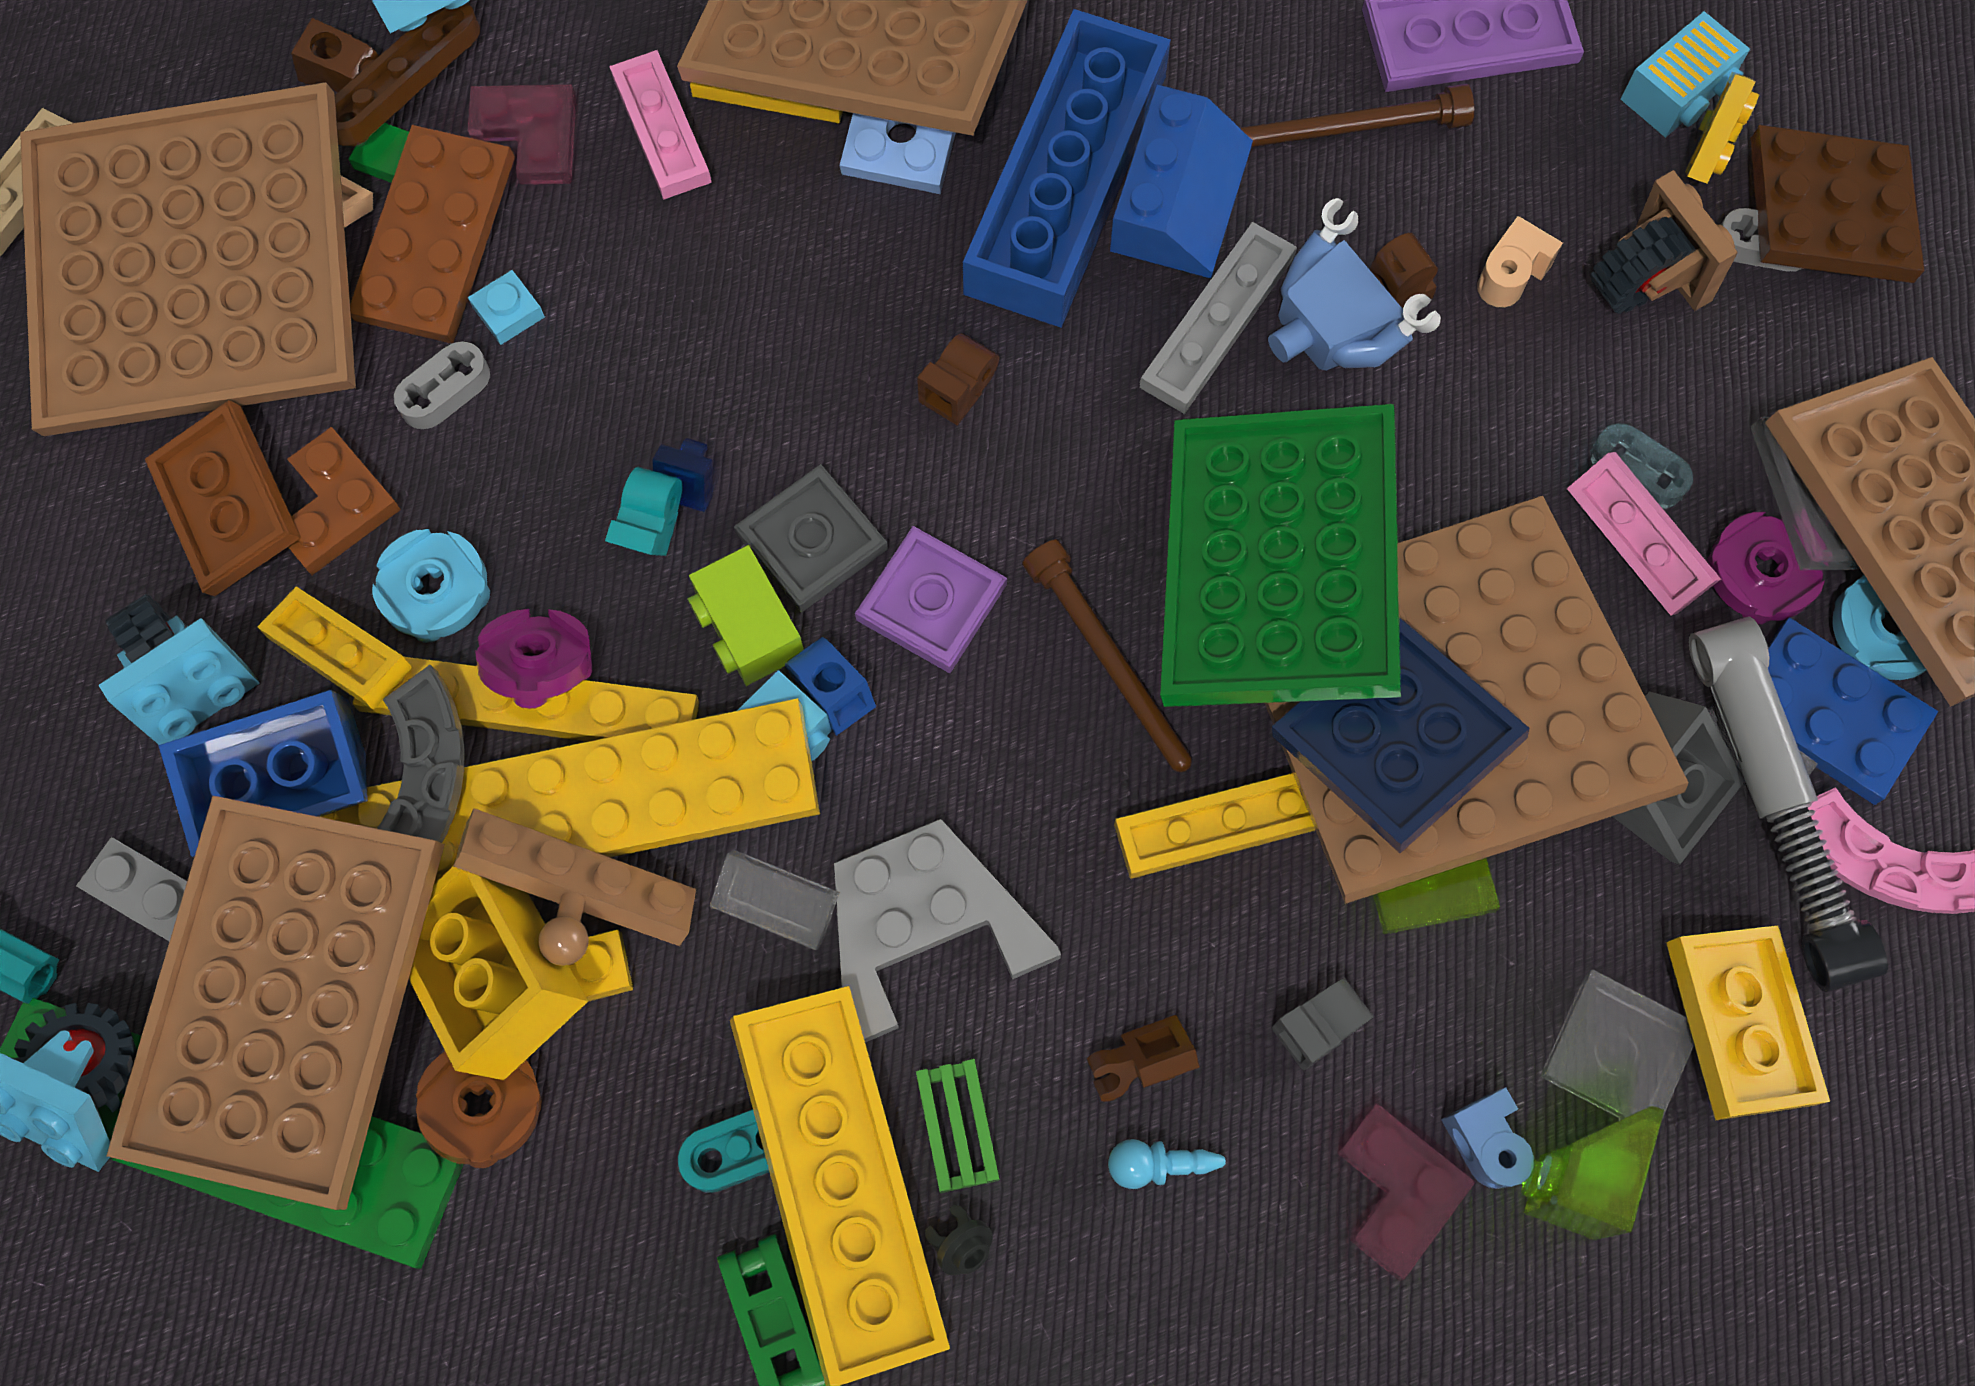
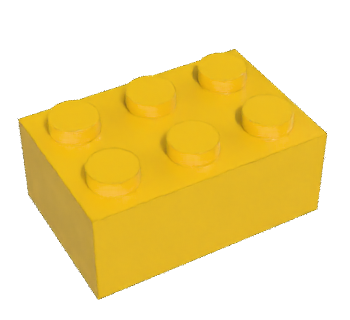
[409,865,588,1080]

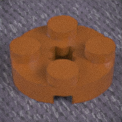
[416,1052,542,1169]

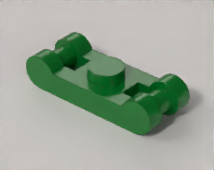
[717,1233,826,1386]

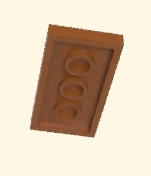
[350,125,515,344]

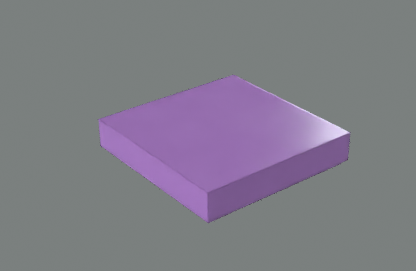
[855,526,1007,673]

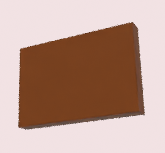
[145,400,301,596]

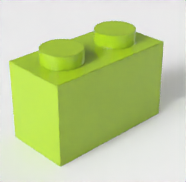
[687,545,804,686]

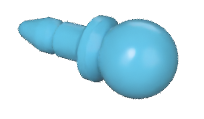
[1108,1139,1226,1189]

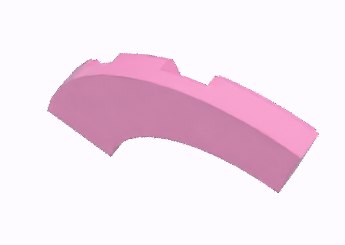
[1808,787,1975,914]

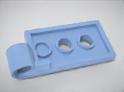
[839,113,956,194]

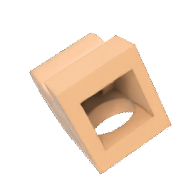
[1477,216,1563,307]

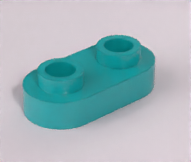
[678,1110,769,1193]

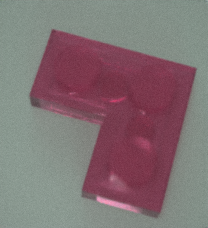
[468,85,576,184]
[1337,1103,1475,1281]

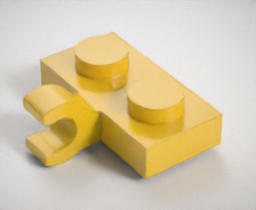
[1685,72,1759,184]

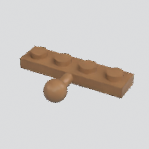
[453,808,696,966]

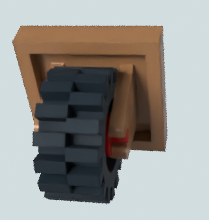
[1590,170,1738,314]

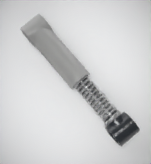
[1689,616,1888,992]

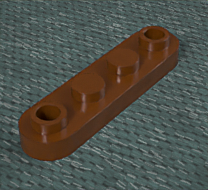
[335,3,480,146]

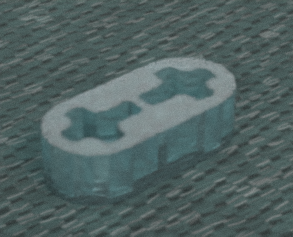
[1590,423,1693,509]

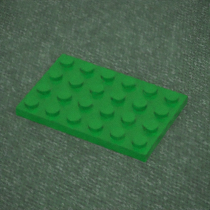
[1160,404,1401,707]

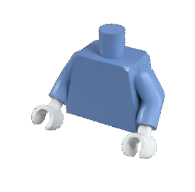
[1268,198,1441,371]

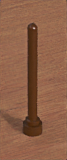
[1240,84,1474,147]
[1022,539,1192,772]

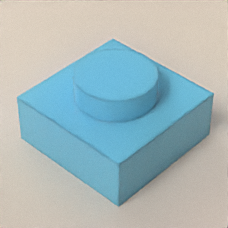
[468,270,545,345]

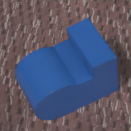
[785,637,876,736]

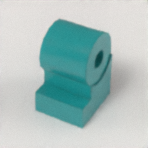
[605,466,682,556]

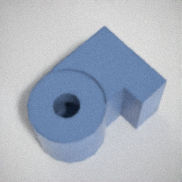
[1441,1087,1534,1189]

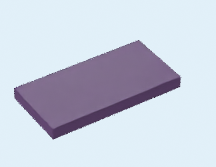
[1362,0,1584,92]

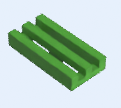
[916,1059,999,1193]

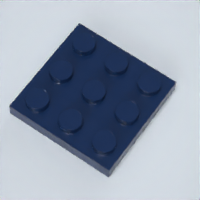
[1272,618,1530,853]

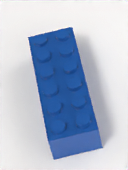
[963,9,1171,328]

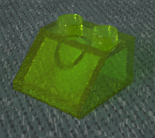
[1521,1106,1664,1240]

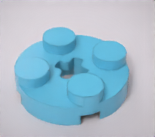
[372,529,490,643]
[1833,575,1926,680]

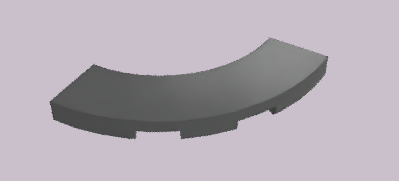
[377,665,464,843]

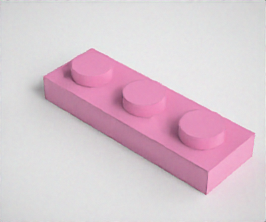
[609,50,712,200]
[1567,452,1721,616]

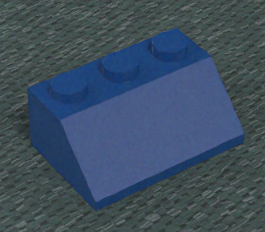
[1110,85,1253,278]
[158,690,368,857]

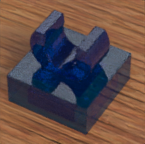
[652,438,713,512]

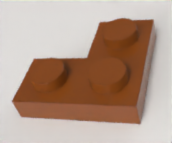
[287,427,401,575]

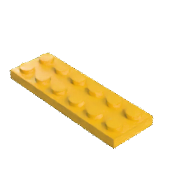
[730,986,950,1386]

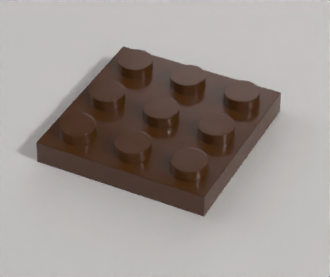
[1750,125,1925,283]

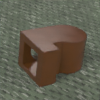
[291,18,379,93]
[1370,233,1438,308]
[917,333,1000,426]

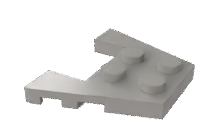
[834,819,1061,1043]

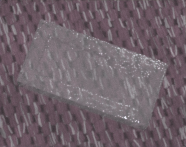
[709,850,840,950]

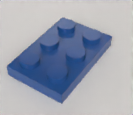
[1767,617,1938,805]

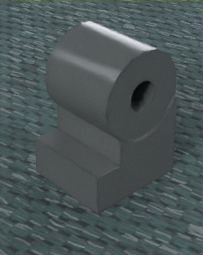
[1271,978,1374,1071]

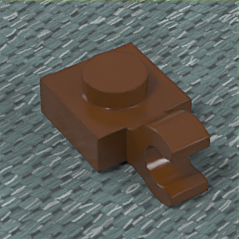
[1086,1015,1200,1102]

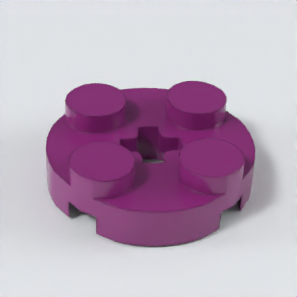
[1706,512,1826,624]
[475,609,593,709]

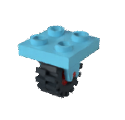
[99,594,260,745]
[0,1003,137,1172]

